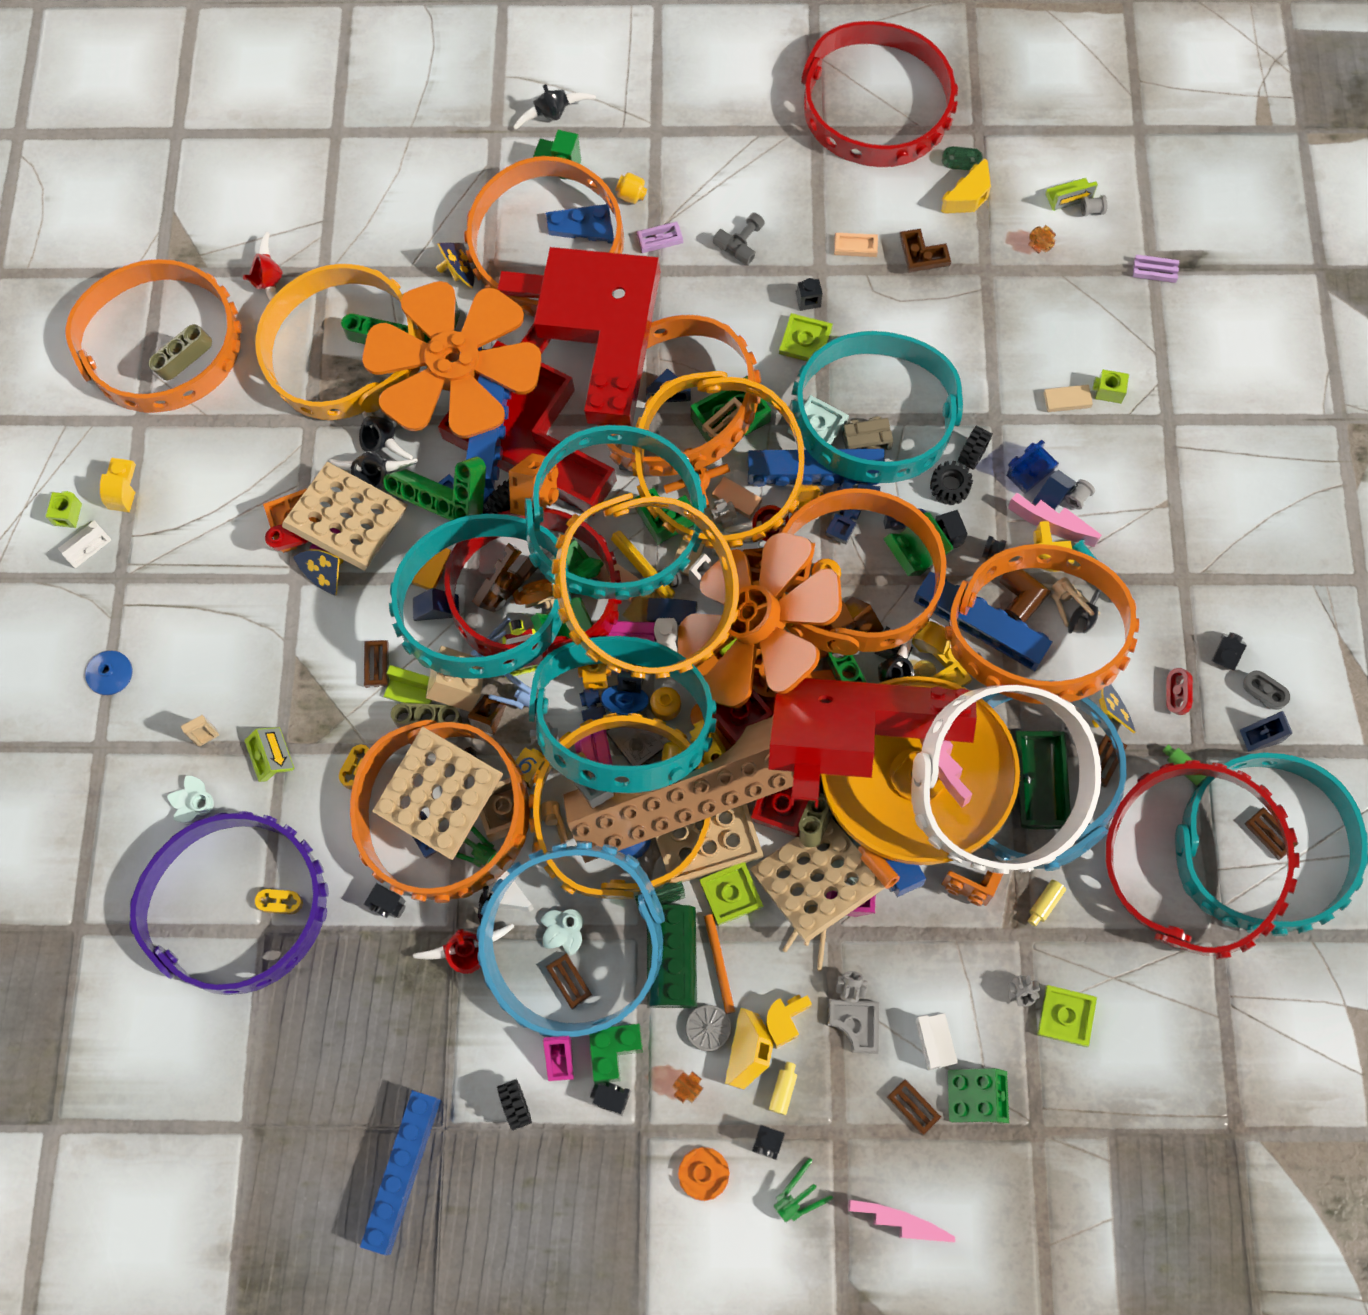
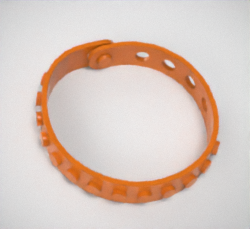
[464,156,624,317]
[65,259,242,413]
[598,315,761,476]
[778,488,946,655]
[945,544,1139,704]
[350,720,530,903]

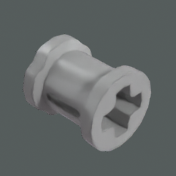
[1081,195,1107,216]
[1065,479,1095,510]

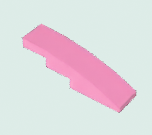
[1008,493,1102,547]
[920,739,972,808]
[848,1200,955,1242]

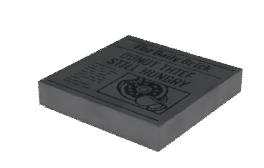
[607,708,671,766]

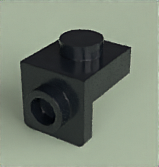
[1212,632,1247,671]

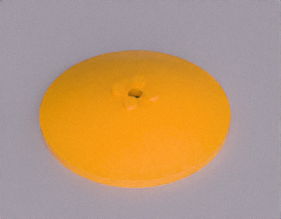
[821,676,1020,865]

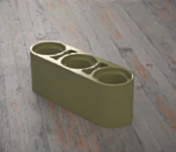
[149,324,212,381]
[390,703,462,728]
[799,779,832,848]

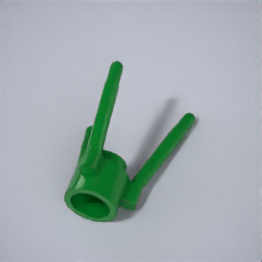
[455,825,497,867]
[773,1158,833,1223]

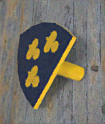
[436,243,475,289]
[293,549,344,596]
[1092,684,1136,733]

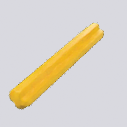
[611,530,675,599]

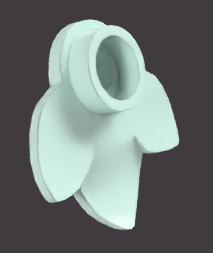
[167,776,214,823]
[541,909,584,956]

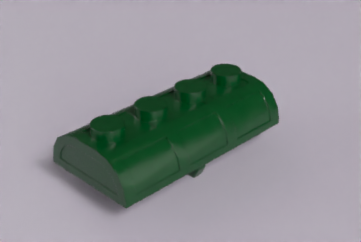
[1016,731,1071,830]
[647,905,697,1008]

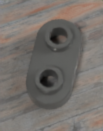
[1243,670,1290,710]

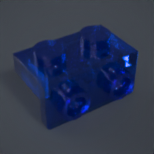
[1006,440,1059,494]

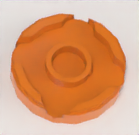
[512,579,553,605]
[678,1147,730,1201]

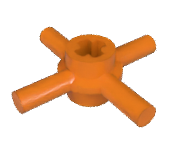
[663,448,730,510]

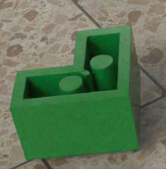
[533,130,581,180]
[634,488,694,545]
[589,1024,643,1084]

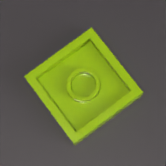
[779,313,833,362]
[699,862,763,926]
[1037,985,1097,1048]

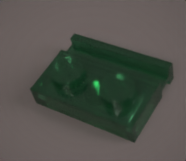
[634,881,685,913]

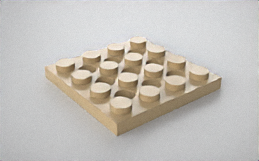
[282,461,408,571]
[372,726,503,860]
[655,804,764,886]
[750,817,885,943]

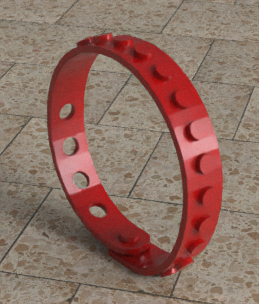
[801,21,958,167]
[445,508,622,666]
[1106,760,1300,960]

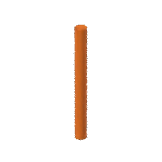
[704,914,735,1014]

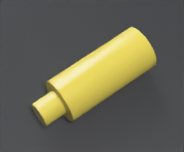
[1028,879,1066,927]
[768,1062,797,1115]

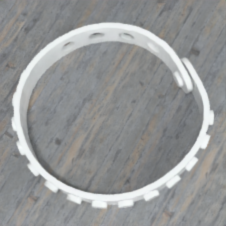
[911,685,1101,874]

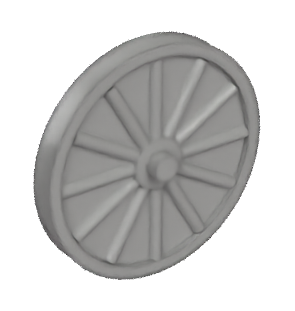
[686,1005,731,1052]

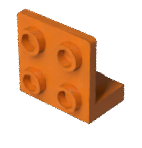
[941,869,1003,906]

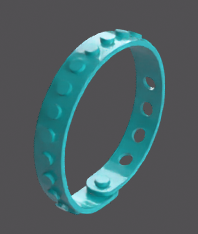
[791,331,963,483]
[525,425,706,600]
[389,514,571,679]
[529,636,717,793]
[1175,753,1368,936]

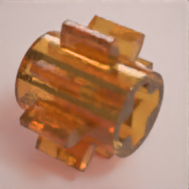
[1028,225,1056,254]
[672,1071,704,1104]

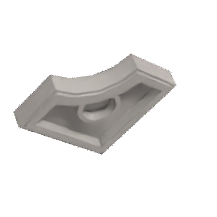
[828,999,879,1054]

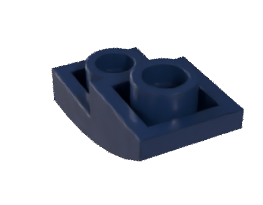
[647,598,697,625]

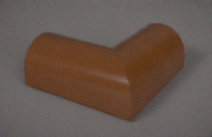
[899,228,951,273]
[999,569,1051,622]

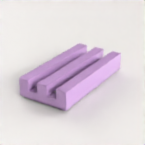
[636,222,683,253]
[1133,255,1179,283]

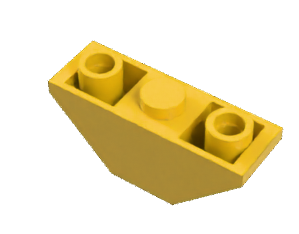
[941,158,991,213]
[725,1008,774,1090]

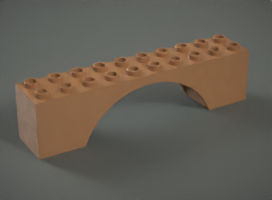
[563,717,794,863]

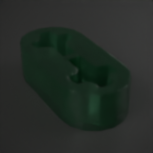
[942,146,983,170]

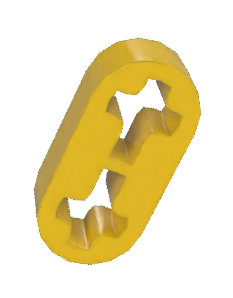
[338,744,369,789]
[255,889,303,914]

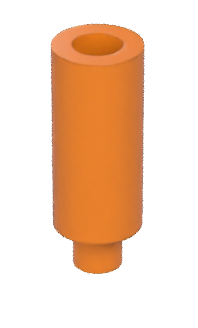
[858,845,900,889]

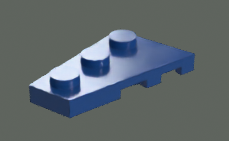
[546,204,614,244]

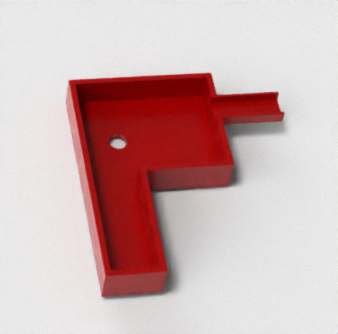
[497,247,661,427]
[438,323,617,516]
[768,678,977,807]

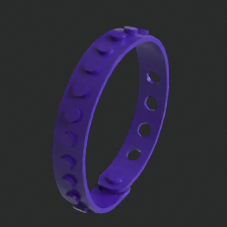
[129,811,329,995]

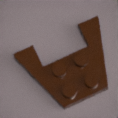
[472,543,538,613]

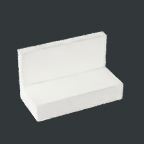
[58,520,111,568]
[915,1013,958,1070]

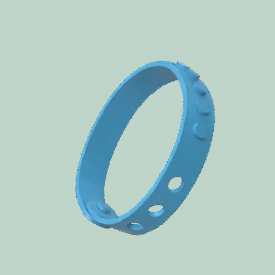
[981,679,1126,871]
[477,842,665,1037]

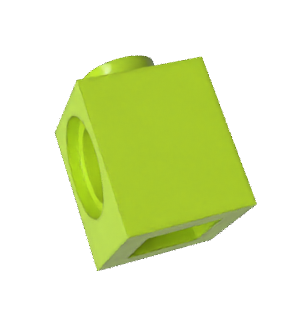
[1093,369,1129,404]
[46,491,82,528]

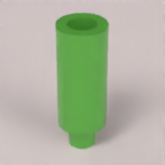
[1162,744,1206,786]

